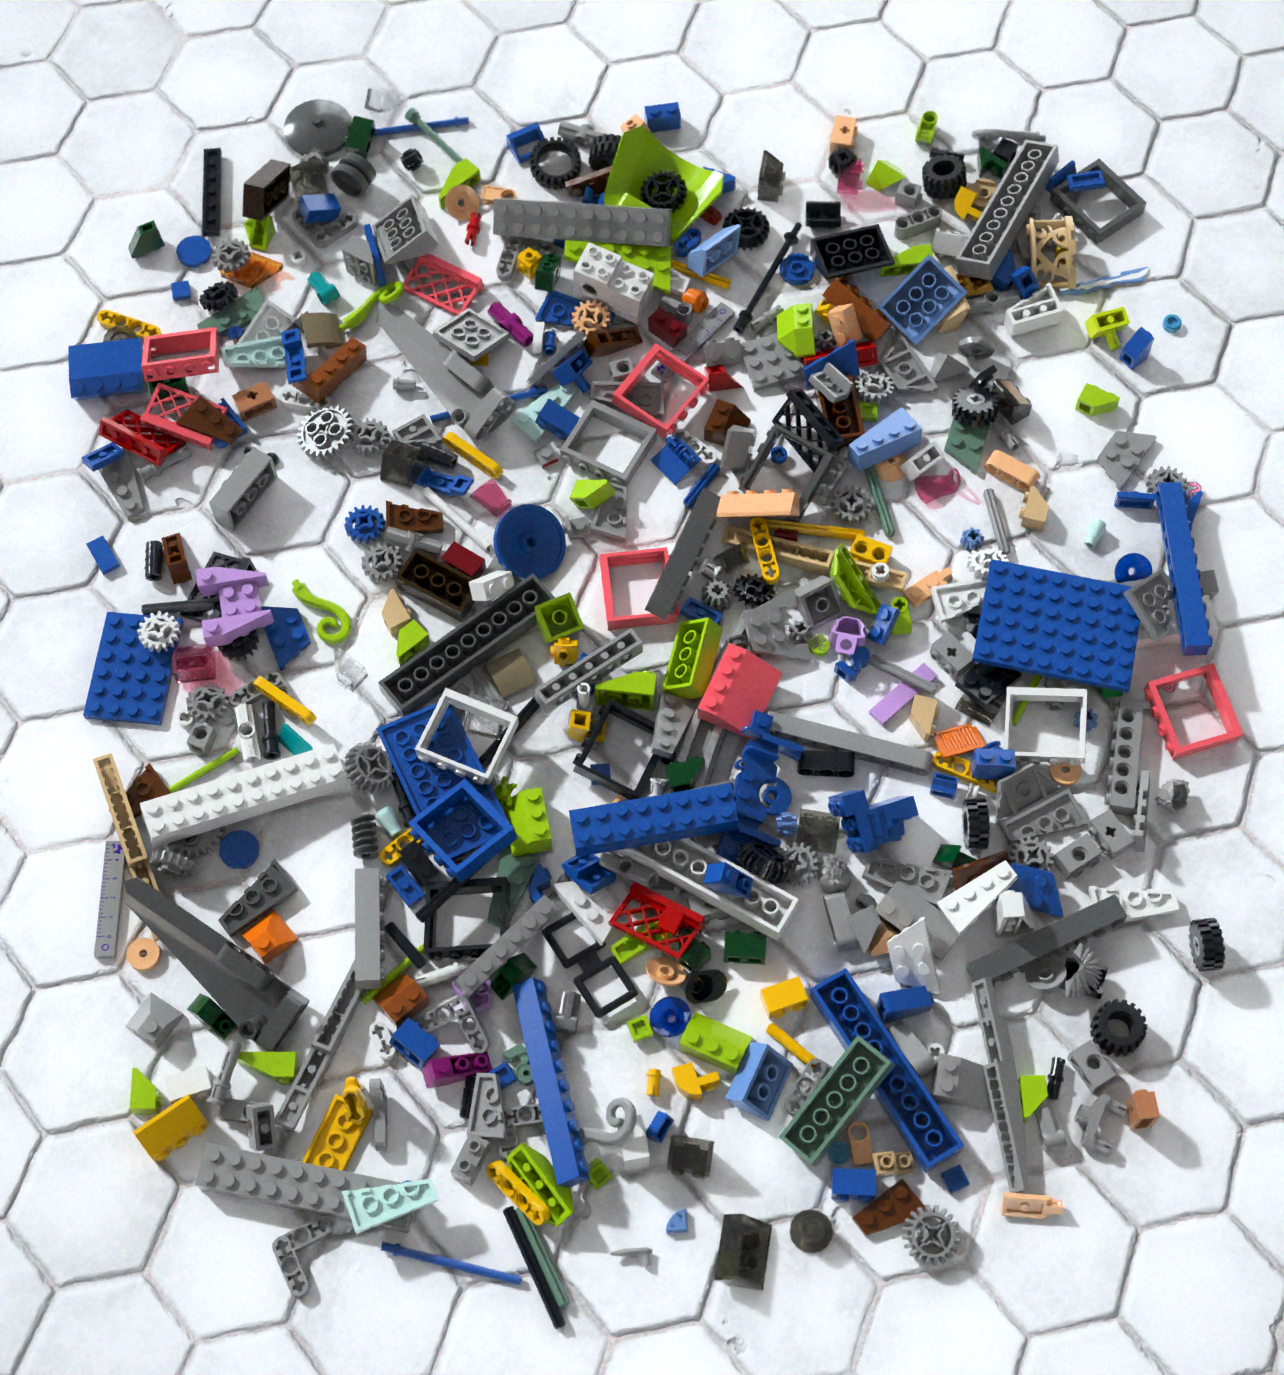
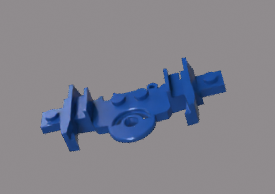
[716,710,804,864]

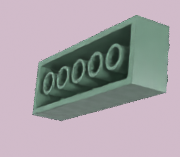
[779,1035,895,1166]

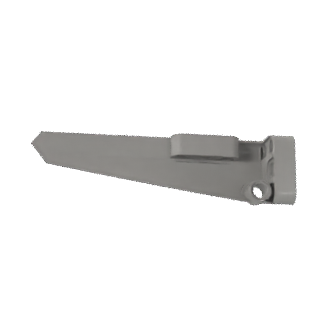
[376,302,517,440]

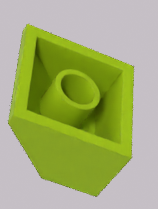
[534,592,584,643]

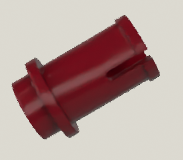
[774,528,798,542]

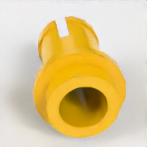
[646,1069,663,1097]

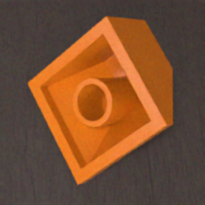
[241,910,298,965]

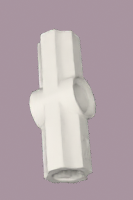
[235,703,262,764]

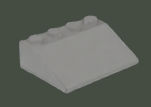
[372,194,439,265]

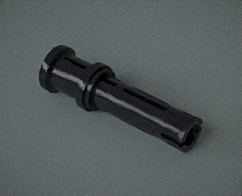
[262,701,281,760]
[391,772,416,828]

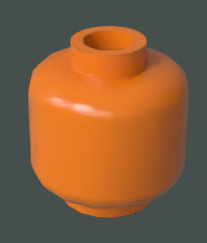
[681,288,709,314]

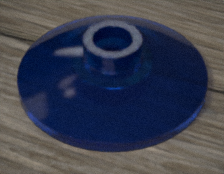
[1114,553,1152,583]
[650,996,691,1037]

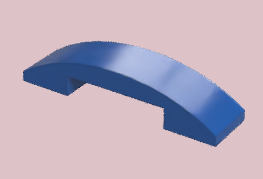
[281,328,307,385]
[404,461,474,496]

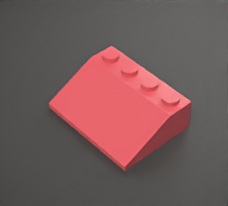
[697,643,783,739]

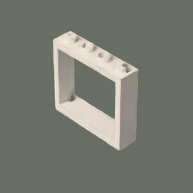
[1004,687,1088,766]
[415,688,519,785]

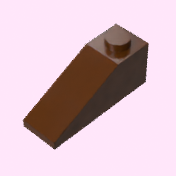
[583,326,643,358]
[161,533,192,585]

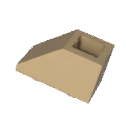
[1019,485,1049,531]
[381,588,413,637]
[909,694,940,742]

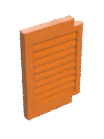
[933,723,986,759]

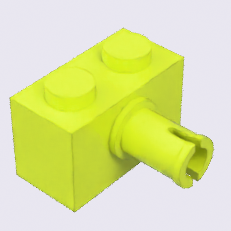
[1084,306,1130,351]

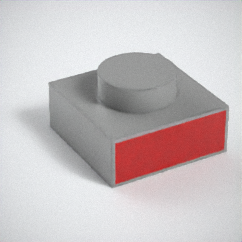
[534,444,559,469]

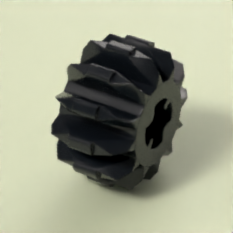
[828,147,857,177]

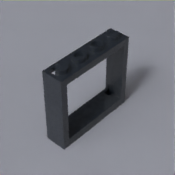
[573,699,661,800]
[423,877,511,961]

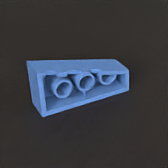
[848,407,922,472]

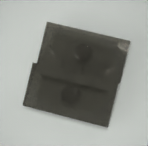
[955,691,1007,727]

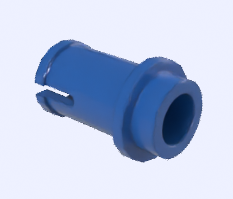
[542,331,557,355]

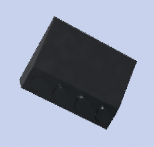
[810,224,895,280]

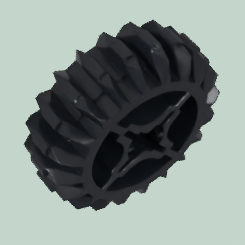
[640,169,688,213]
[722,206,770,251]
[738,841,792,883]

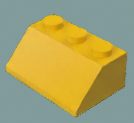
[133,1094,209,1163]

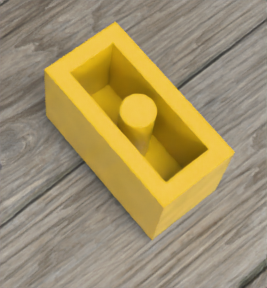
[760,976,808,1019]

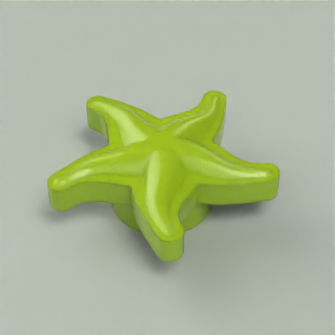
[494,776,517,807]

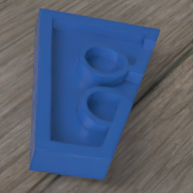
[803,339,860,387]

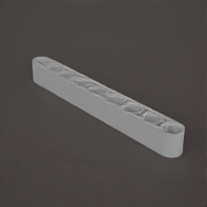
[765,711,933,776]

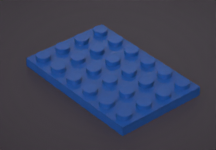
[83,612,184,725]

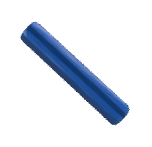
[683,463,720,508]

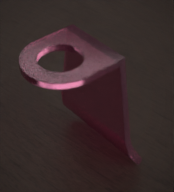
[915,468,961,504]
[470,479,512,517]

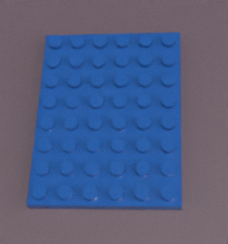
[972,559,1140,693]

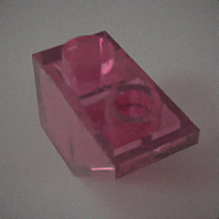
[837,158,865,195]

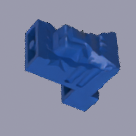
[828,790,919,853]

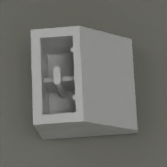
[342,235,378,285]

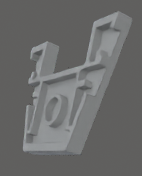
[742,589,812,662]

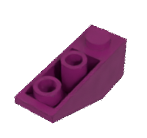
[422,1051,493,1088]

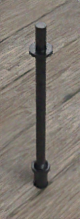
[733,222,802,334]

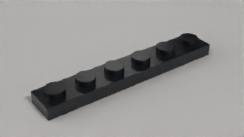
[202,148,222,237]

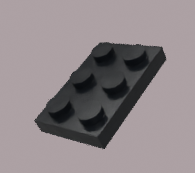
[955,663,1023,709]

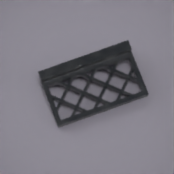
[772,388,845,472]
[179,552,256,622]

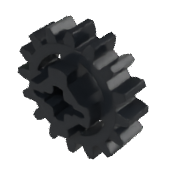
[199,281,238,312]
[733,573,776,608]
[217,630,259,661]

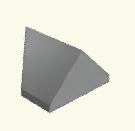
[930,352,970,381]
[846,905,882,954]

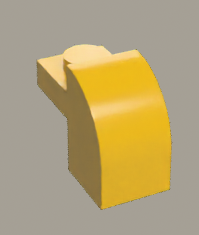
[954,186,982,222]
[567,709,607,743]
[672,1062,720,1100]

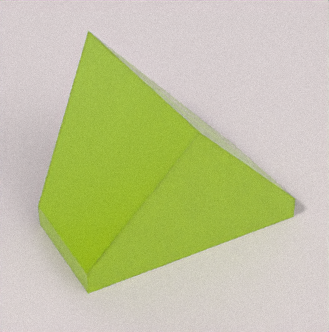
[866,160,906,193]
[244,215,276,251]

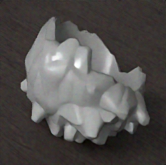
[1155,779,1190,813]
[817,855,852,894]

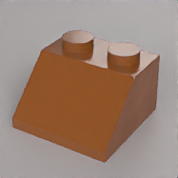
[372,973,430,1029]

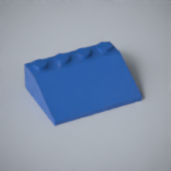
[68,338,148,401]

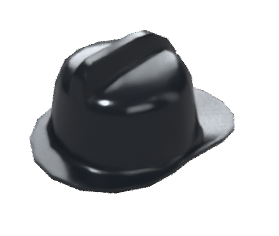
[680,969,727,1004]

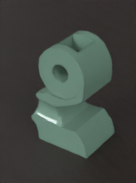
[502,1043,534,1086]

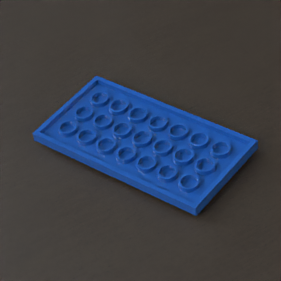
[376,702,509,861]

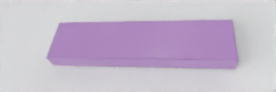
[869,663,938,726]

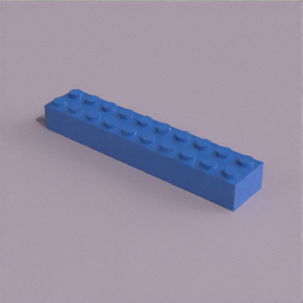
[809,968,964,1174]

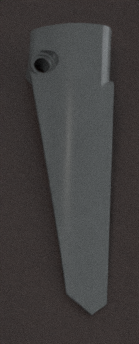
[124,877,310,1052]

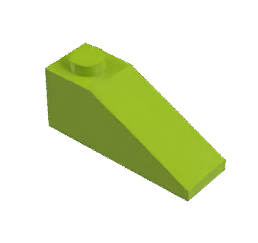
[438,158,481,210]
[879,244,934,277]
[237,1052,299,1085]

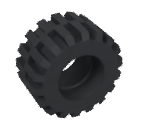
[588,134,621,172]
[922,154,967,200]
[1090,999,1147,1057]

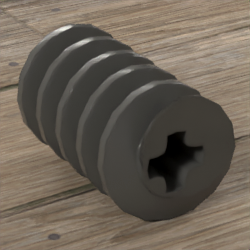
[351,814,379,860]

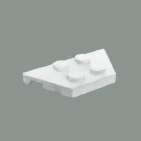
[552,881,620,946]
[887,917,941,994]

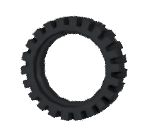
[530,137,581,189]

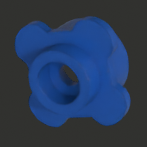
[225,325,246,339]

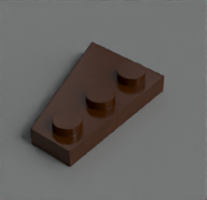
[176,395,243,445]
[386,501,444,534]

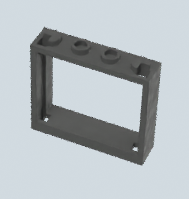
[1050,158,1147,245]
[738,423,836,522]

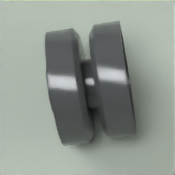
[331,152,376,198]

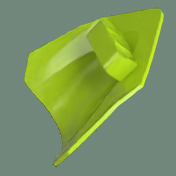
[603,125,724,243]

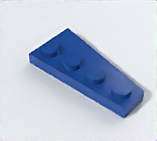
[535,290,615,329]

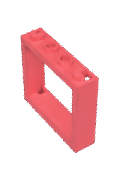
[141,327,220,383]
[612,343,709,439]
[599,547,680,630]
[1144,663,1243,760]

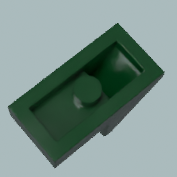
[977,146,1008,180]
[933,844,977,870]

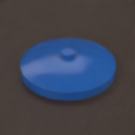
[493,504,566,580]

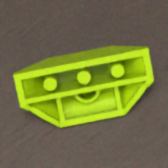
[777,303,816,358]
[829,543,881,615]
[507,1143,574,1227]

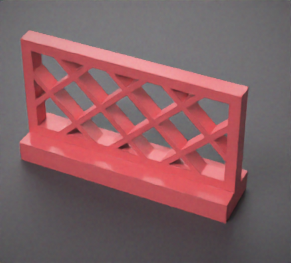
[403,253,484,316]
[140,382,228,451]

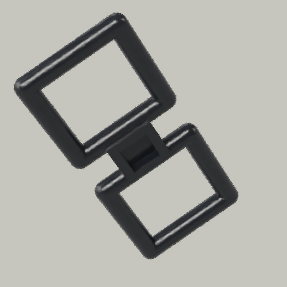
[542,912,638,1018]

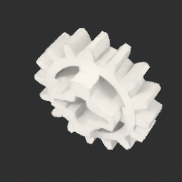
[967,547,1009,580]
[137,611,181,653]

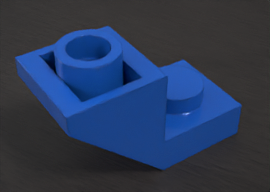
[529,863,552,905]

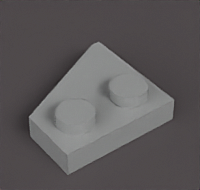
[392,414,443,448]

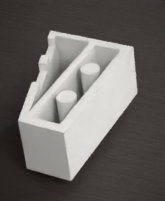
[1004,282,1064,337]
[993,890,1036,938]

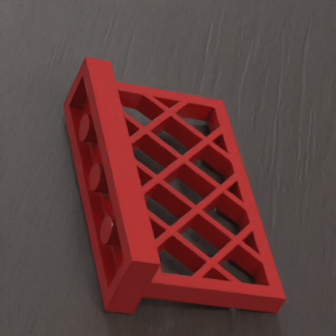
[99,409,187,466]
[609,882,705,961]

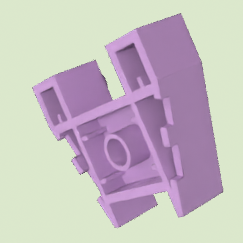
[196,566,274,648]

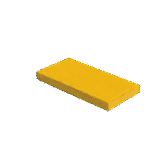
[302,1094,374,1171]

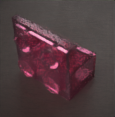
[172,644,216,683]

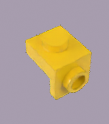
[814,299,834,324]

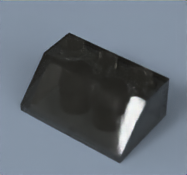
[714,1213,772,1291]

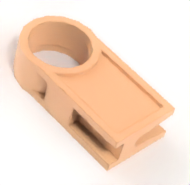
[481,185,517,205]
[847,1121,874,1167]

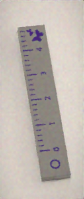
[651,302,735,383]
[94,841,126,958]

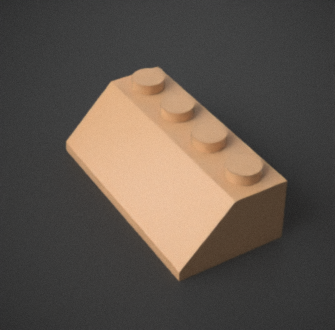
[717,489,800,518]

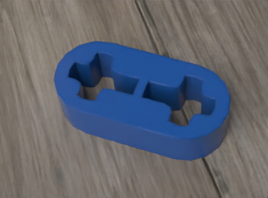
[674,228,702,257]

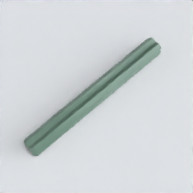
[864,465,895,537]
[515,1208,570,1308]

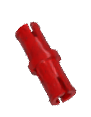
[464,212,482,246]

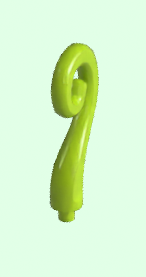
[339,281,405,332]
[292,579,352,644]

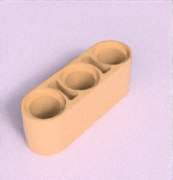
[984,450,1040,492]

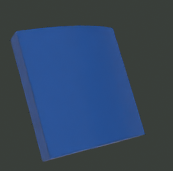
[561,854,616,894]

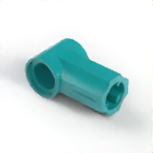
[307,271,340,306]

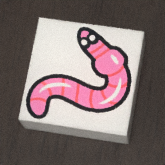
[1185,478,1206,500]
[1157,673,1180,700]

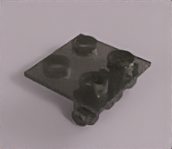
[796,809,841,854]

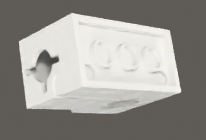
[572,242,654,324]

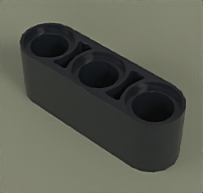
[797,750,855,778]

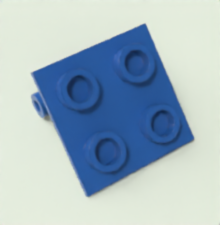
[650,435,702,485]

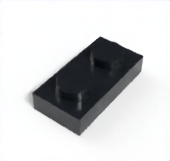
[968,364,998,388]

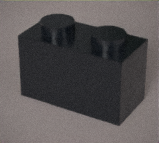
[397,840,439,887]

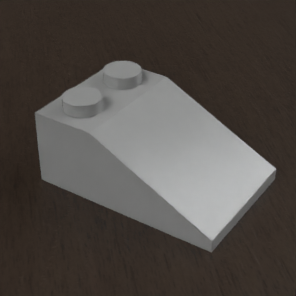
[931,1053,993,1113]

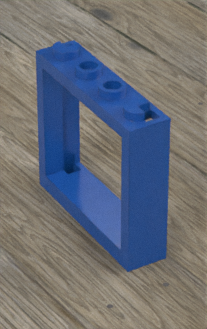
[408,779,518,883]

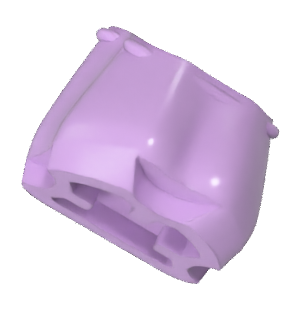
[828,616,867,655]

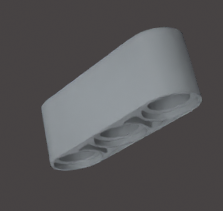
[894,205,943,240]
[823,891,859,951]
[887,1020,936,1077]

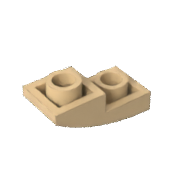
[872,1150,916,1176]

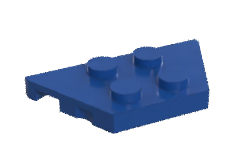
[262,606,311,671]
[994,862,1063,917]

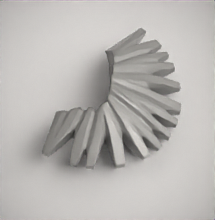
[1065,943,1102,998]

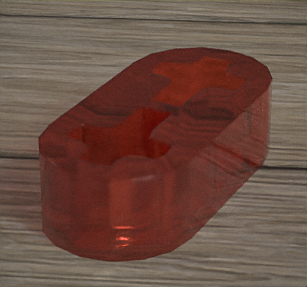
[699,205,722,226]

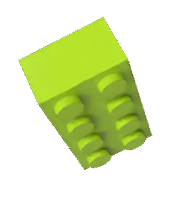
[662,617,723,699]

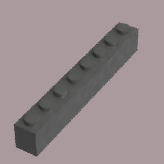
[644,488,721,620]
[966,894,1127,987]

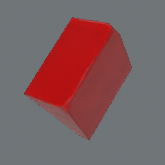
[657,905,685,936]

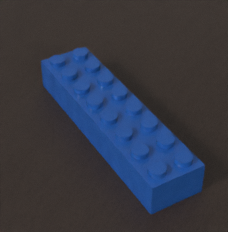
[569,783,738,857]

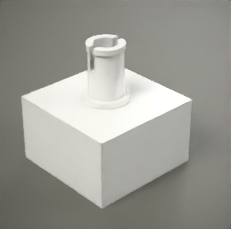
[598,1114,650,1171]

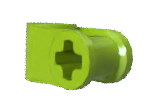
[915,111,938,146]
[891,596,912,635]

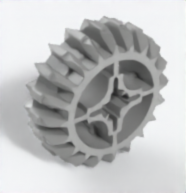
[343,741,395,795]
[901,1205,961,1265]

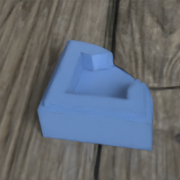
[666,1209,688,1234]

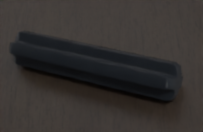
[384,922,427,969]

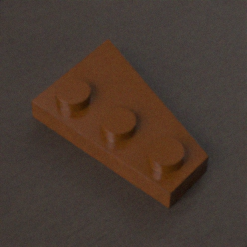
[565,166,612,197]
[108,763,171,819]
[952,851,1010,890]
[852,1178,925,1237]

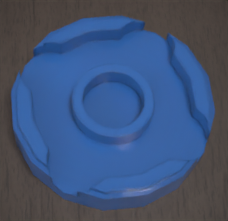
[176,236,212,268]
[779,253,815,286]
[219,830,260,869]

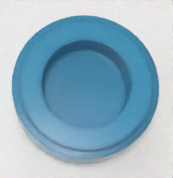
[1162,314,1182,333]
[828,1141,850,1164]

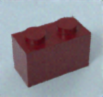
[648,307,687,348]
[441,541,486,579]

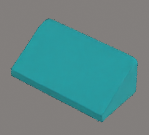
[279,723,313,756]

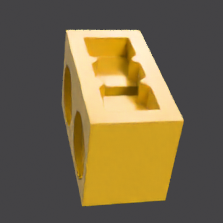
[850,534,893,565]

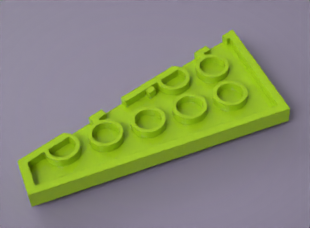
[564,240,671,295]

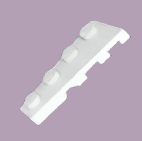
[930,578,987,624]

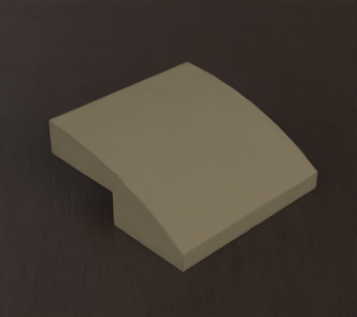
[300,312,344,349]
[484,648,537,698]

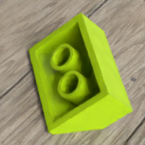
[503,787,552,857]
[679,1012,753,1075]

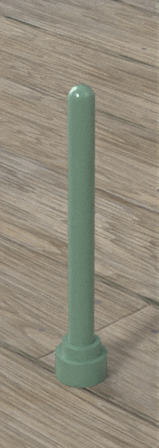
[405,108,463,163]

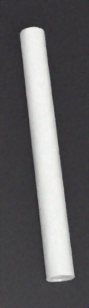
[422,487,492,552]

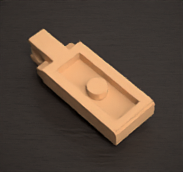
[903,567,953,608]
[1001,1192,1063,1219]

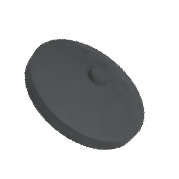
[284,99,352,157]

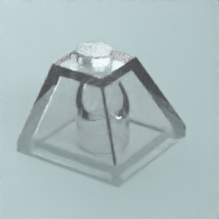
[364,87,412,115]
[463,693,508,740]

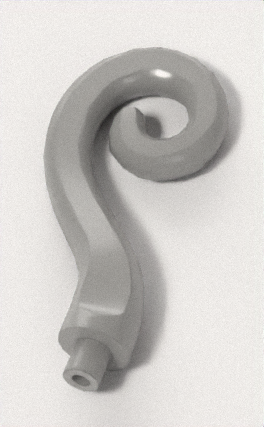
[971,129,1046,143]
[579,1097,637,1146]

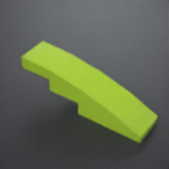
[609,921,686,965]

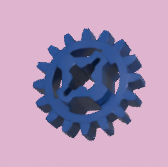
[344,505,386,544]

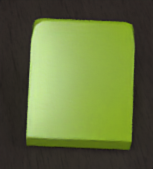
[588,1158,613,1190]

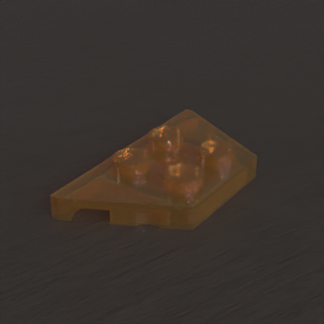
[220,251,284,289]

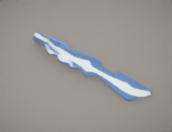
[1058,267,1149,296]

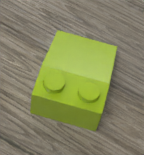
[595,671,657,712]

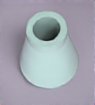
[1084,518,1107,548]
[376,806,402,837]

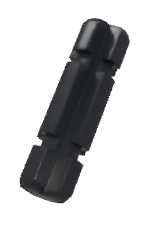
[459,1077,476,1119]

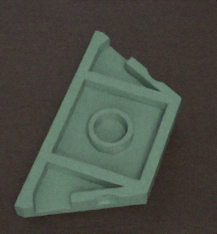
[944,419,990,474]

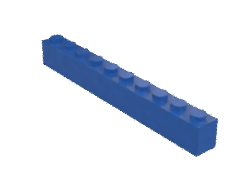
[1155,482,1213,656]
[512,977,590,1188]

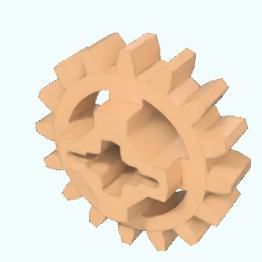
[571,299,611,338]

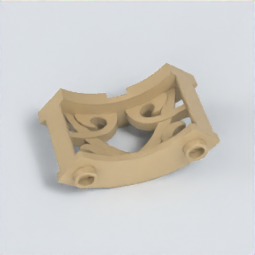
[1025,216,1076,289]

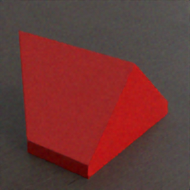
[704,365,744,392]

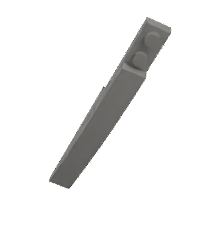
[275,944,384,1132]
[971,977,1028,1193]

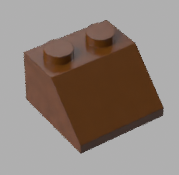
[704,399,751,446]

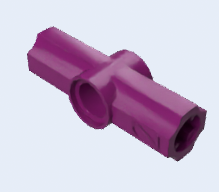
[487,302,534,347]

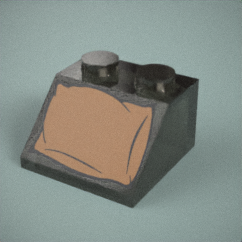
[992,378,1032,426]

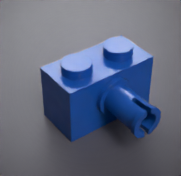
[551,348,593,394]

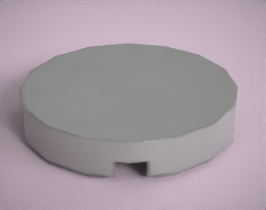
[958,337,995,360]

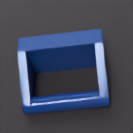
[506,122,545,164]

